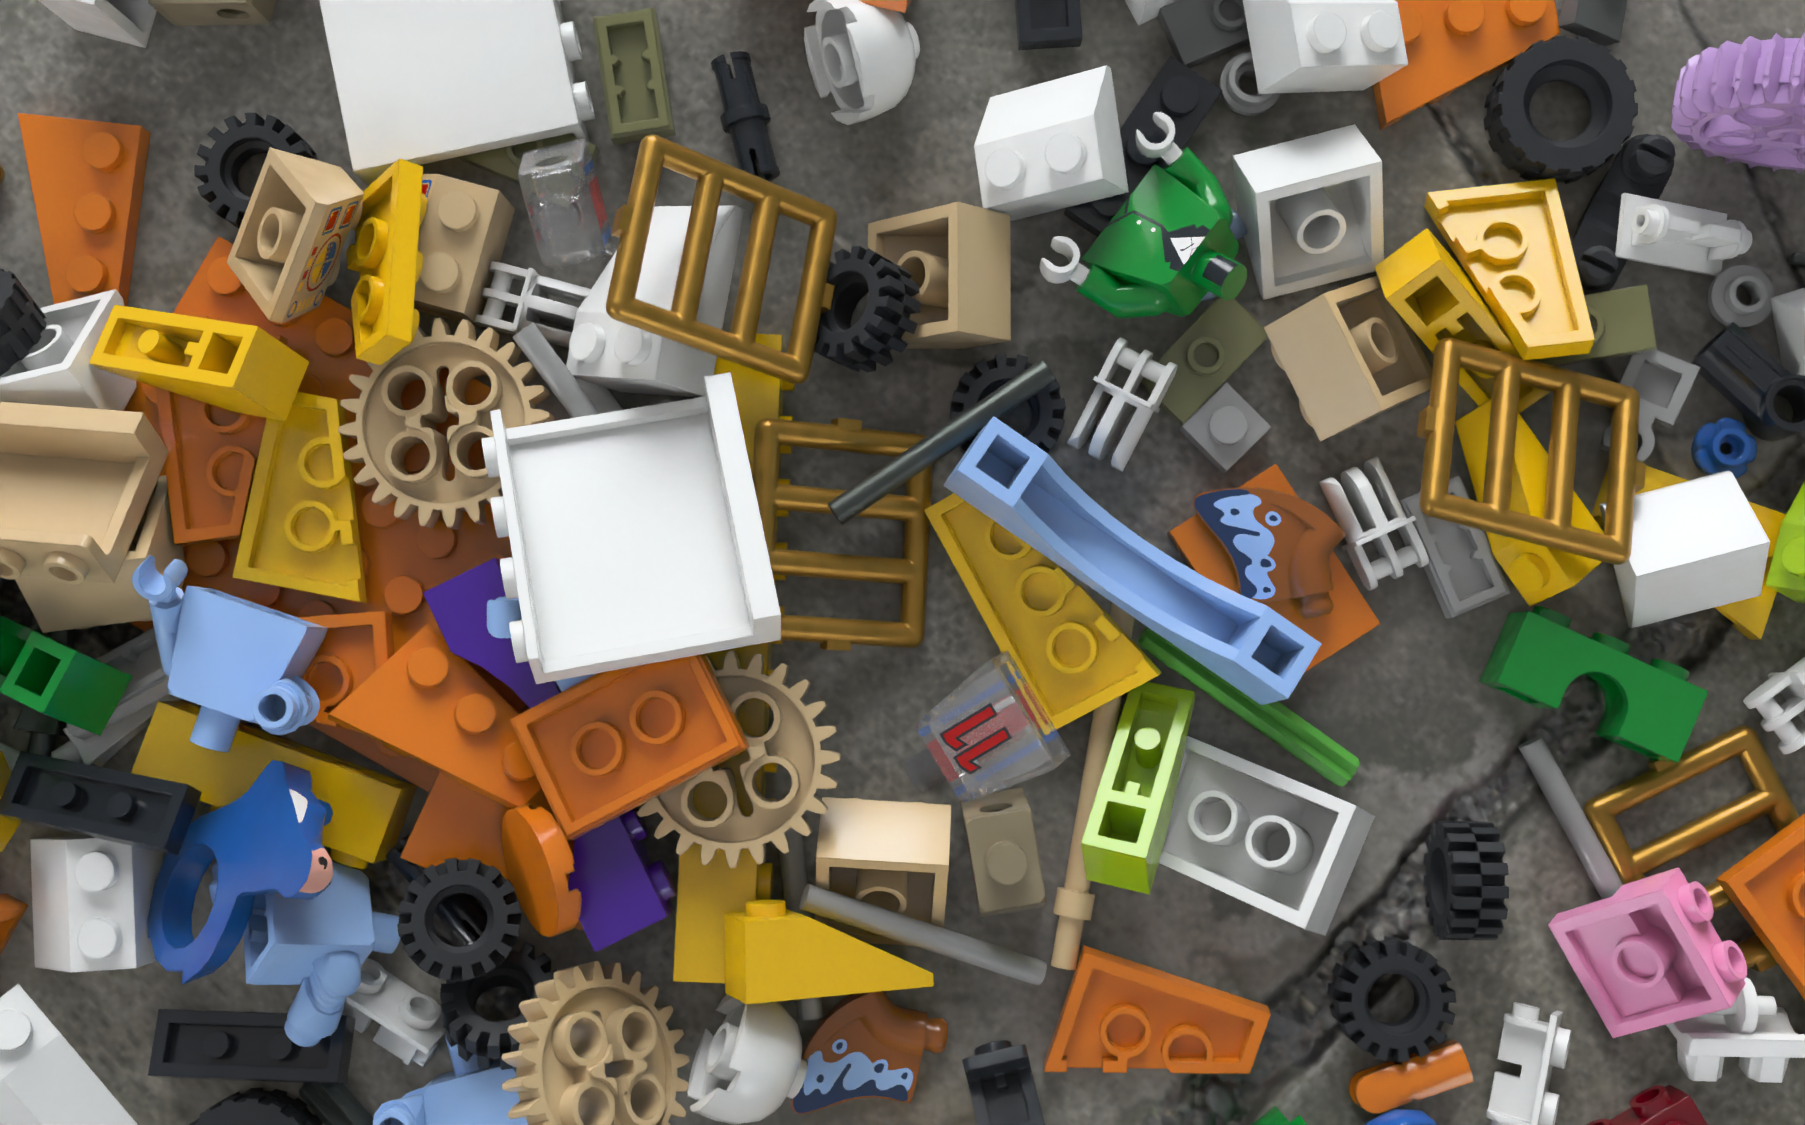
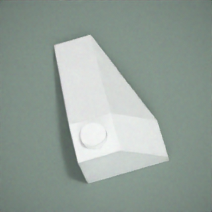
[0,984,138,1125]

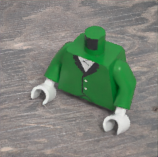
[1040,112,1247,319]

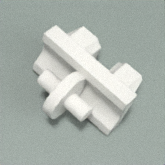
[1666,977,1805,1083]

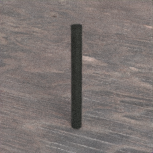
[828,360,1055,525]

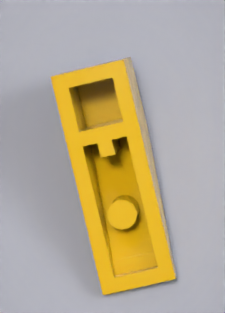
[1375,228,1550,413]
[89,305,309,421]
[1455,399,1604,607]
[724,899,934,1004]

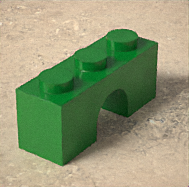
[1479,606,1709,763]
[0,614,133,736]

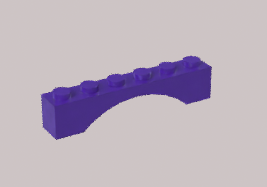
[423,558,677,952]

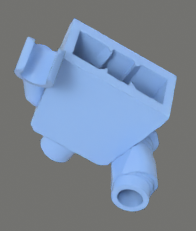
[132,555,328,752]
[208,861,400,1047]
[373,1037,528,1125]

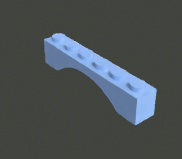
[943,416,1321,705]

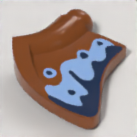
[1193,487,1347,619]
[790,991,948,1114]

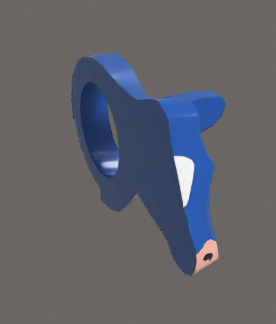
[148,760,333,985]

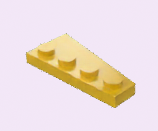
[924,493,1162,735]

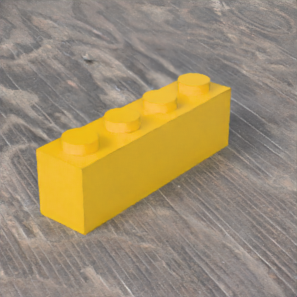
[131,701,418,869]

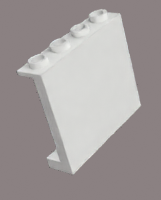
[319,0,595,186]
[482,372,781,684]

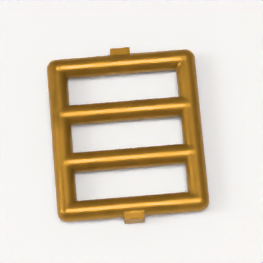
[606,134,838,384]
[1417,337,1646,565]
[752,418,933,651]
[1583,725,1799,972]

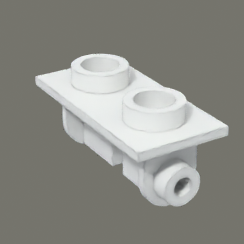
[1615,193,1752,276]
[342,958,445,1067]
[1486,1002,1572,1125]

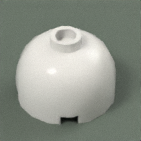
[804,0,920,125]
[687,995,807,1125]

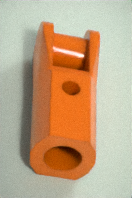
[1348,1040,1474,1114]

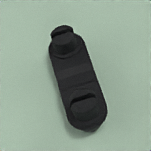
[1571,134,1676,295]

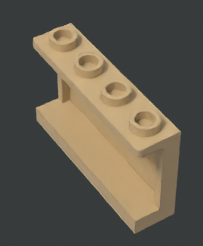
[0,402,169,585]

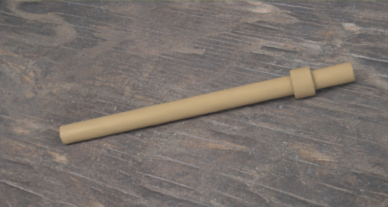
[1051,603,1135,970]

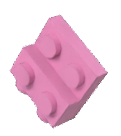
[1548,867,1747,1038]

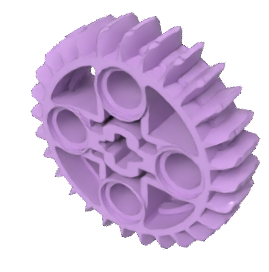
[1671,32,1805,174]

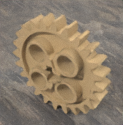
[338,318,555,530]
[637,651,841,868]
[502,961,690,1125]

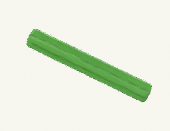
[1138,626,1360,787]

